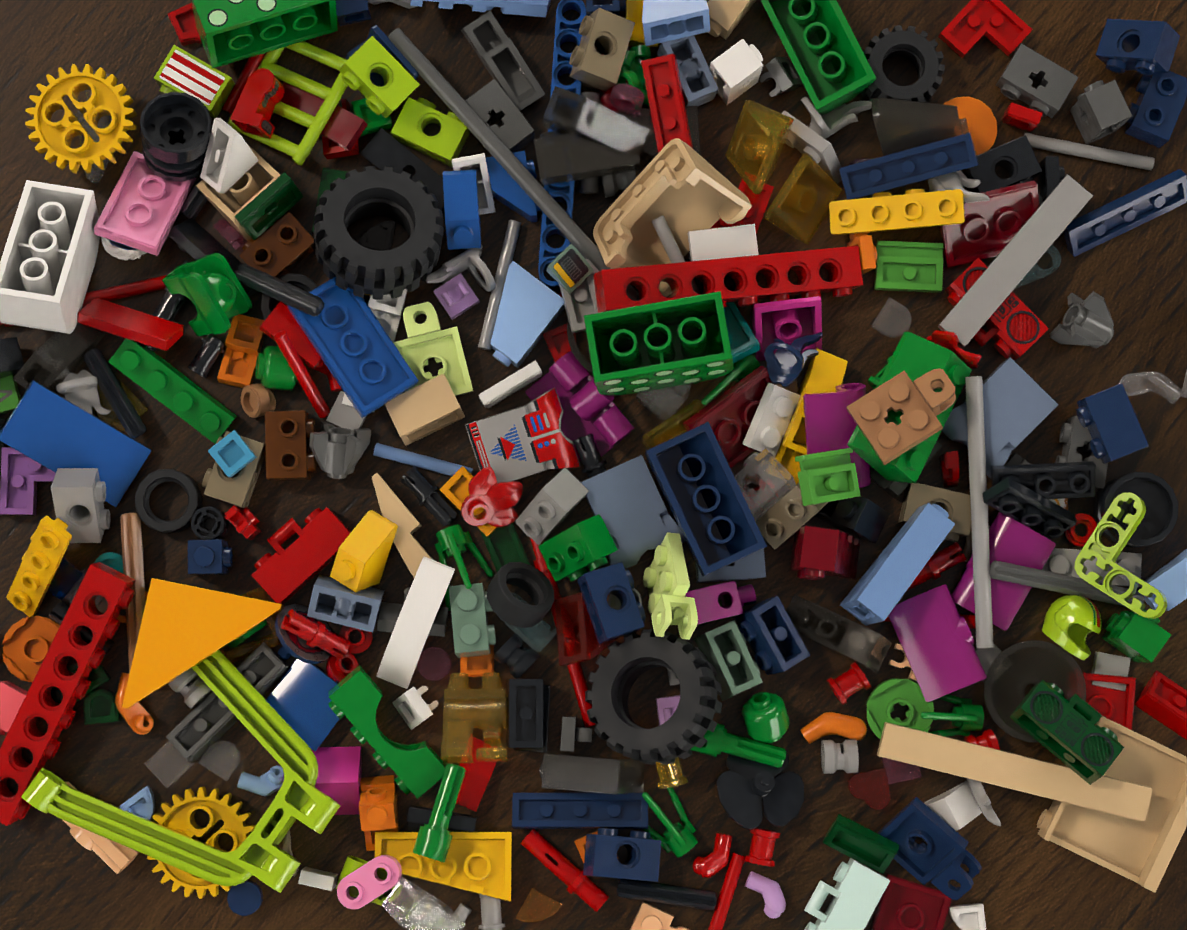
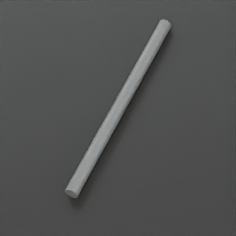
[965,376,994,648]

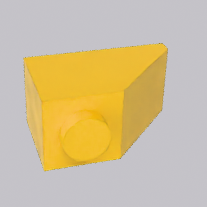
[330,510,398,592]

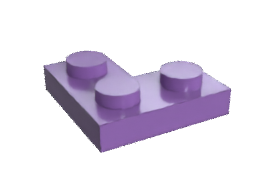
[0,447,56,515]

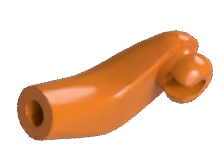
[115,673,154,735]
[800,712,867,744]

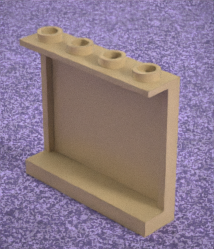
[1037,716,1187,893]

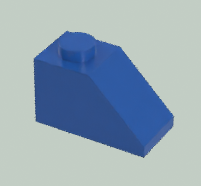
[443,170,481,250]

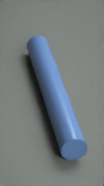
[373,443,473,476]

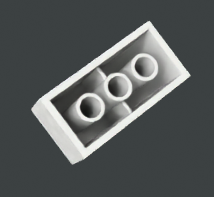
[0,180,100,334]

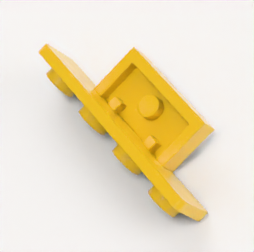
[829,189,965,235]
[6,516,72,617]

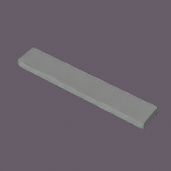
[937,174,1093,348]

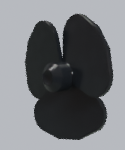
[716,743,804,830]

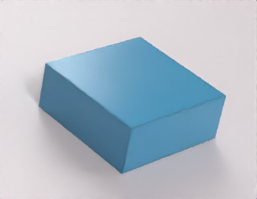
[208,430,257,478]

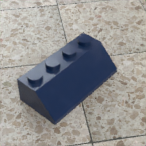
[645,422,767,577]

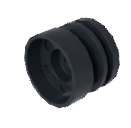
[140,92,212,182]

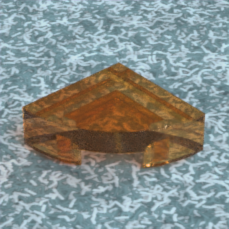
[515,887,562,923]

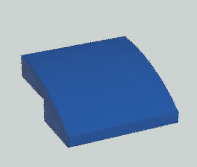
[266,658,340,751]

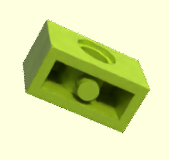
[339,36,420,118]
[391,97,470,168]

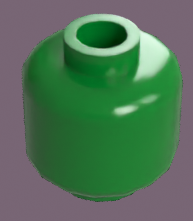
[255,346,305,390]
[742,692,790,743]

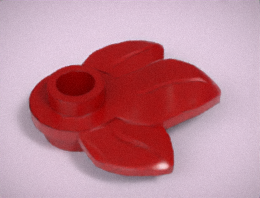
[926,330,982,369]
[461,466,523,527]

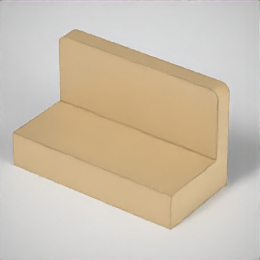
[385,374,465,446]

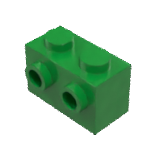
[538,514,618,582]
[1102,609,1171,663]

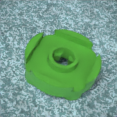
[866,678,934,739]

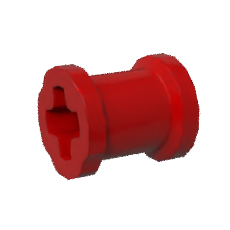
[827,662,871,705]
[744,828,780,867]

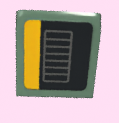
[546,243,594,294]

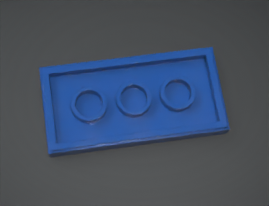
[288,277,419,418]
[0,380,152,507]

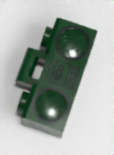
[1009,679,1124,785]

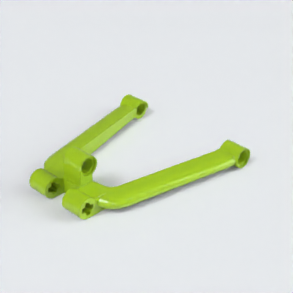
[21,650,341,893]

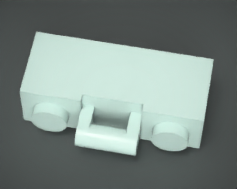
[804,858,890,930]

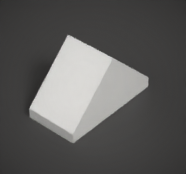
[200,118,259,194]
[452,153,496,215]
[922,781,982,842]

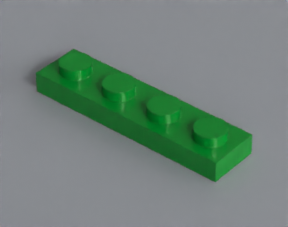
[108,338,237,444]

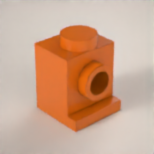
[359,780,398,831]

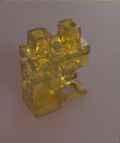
[441,673,508,764]

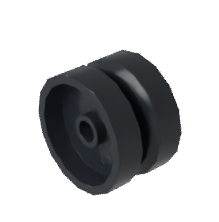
[1094,472,1178,548]

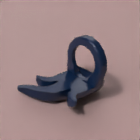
[764,332,823,388]

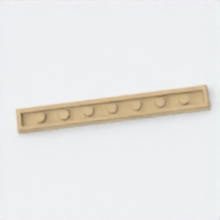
[877,722,1153,822]

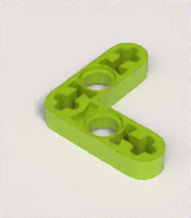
[1075,492,1167,619]

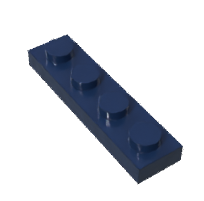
[839,132,979,200]
[1064,169,1187,257]
[512,793,648,829]

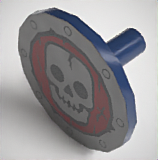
[275,604,331,664]

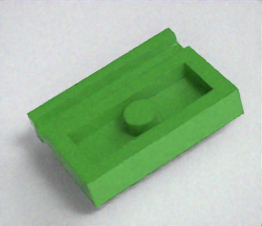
[874,241,944,293]
[795,448,860,506]

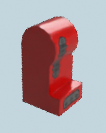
[230,68,285,139]

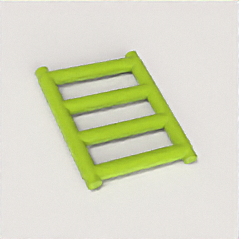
[227,41,350,166]

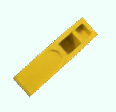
[766,348,848,485]

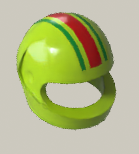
[1042,595,1102,661]

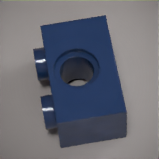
[1096,19,1180,75]
[577,562,646,644]
[583,828,661,882]

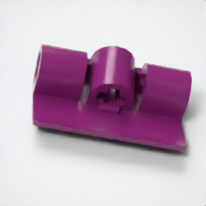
[526,351,635,462]
[803,383,871,488]
[951,512,1056,631]
[888,584,987,702]

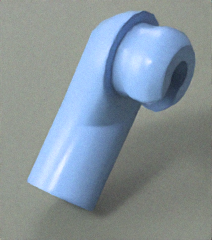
[237,765,284,796]

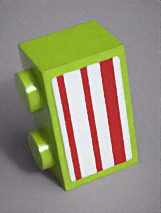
[154,45,235,118]

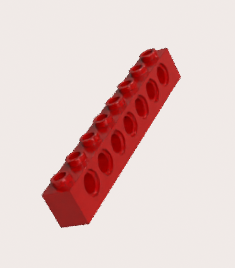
[593,246,863,313]
[0,562,136,826]

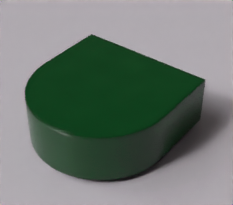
[83,689,121,725]

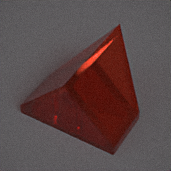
[555,593,618,666]

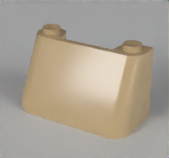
[593,138,752,297]

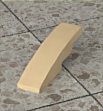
[372,473,433,578]

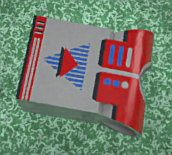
[465,387,581,483]

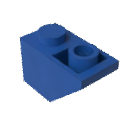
[486,150,542,223]

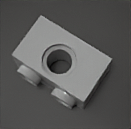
[51,468,111,543]
[515,468,589,545]

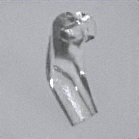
[1119,371,1183,404]

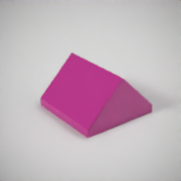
[750,296,822,361]
[311,746,362,815]

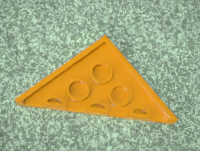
[122,578,282,709]

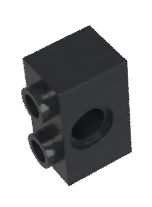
[961,135,1042,193]

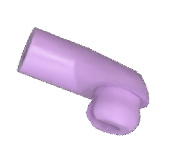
[745,871,786,918]

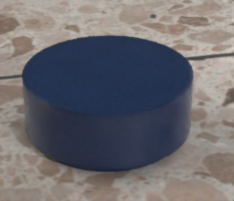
[227,880,263,916]

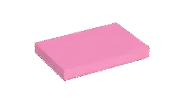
[94,151,196,256]

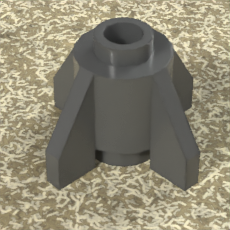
[1049,291,1114,348]
[309,421,371,479]

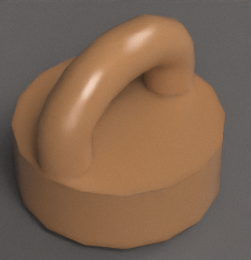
[240,383,276,418]

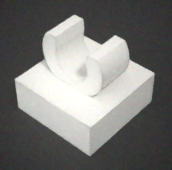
[392,686,438,730]

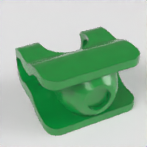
[162,253,252,336]

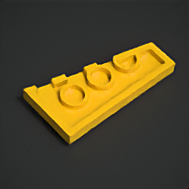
[375,832,512,902]

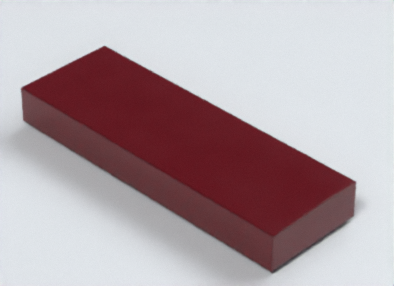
[281,82,368,152]

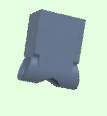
[942,357,1058,480]
[581,455,686,569]

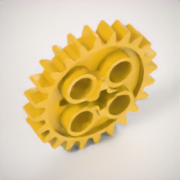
[25,64,137,174]
[147,786,256,899]

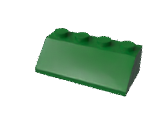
[761,0,877,116]
[847,332,972,483]

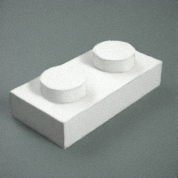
[742,382,801,457]

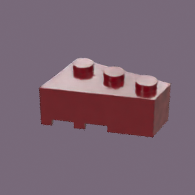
[790,526,860,580]

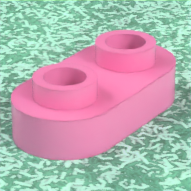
[337,855,402,909]

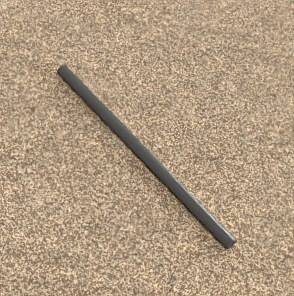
[388,28,639,301]

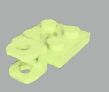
[393,302,474,396]
[643,532,698,640]

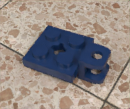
[877,797,981,900]

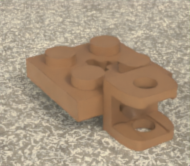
[847,368,956,465]

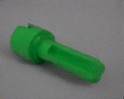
[691,722,786,768]
[412,764,466,862]

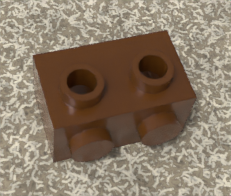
[239,212,316,277]
[265,410,316,481]

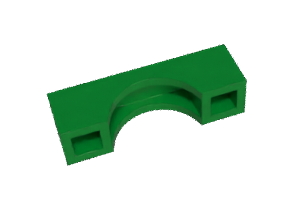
[328,665,447,799]

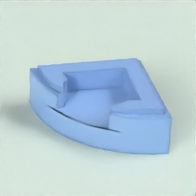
[119,785,155,821]

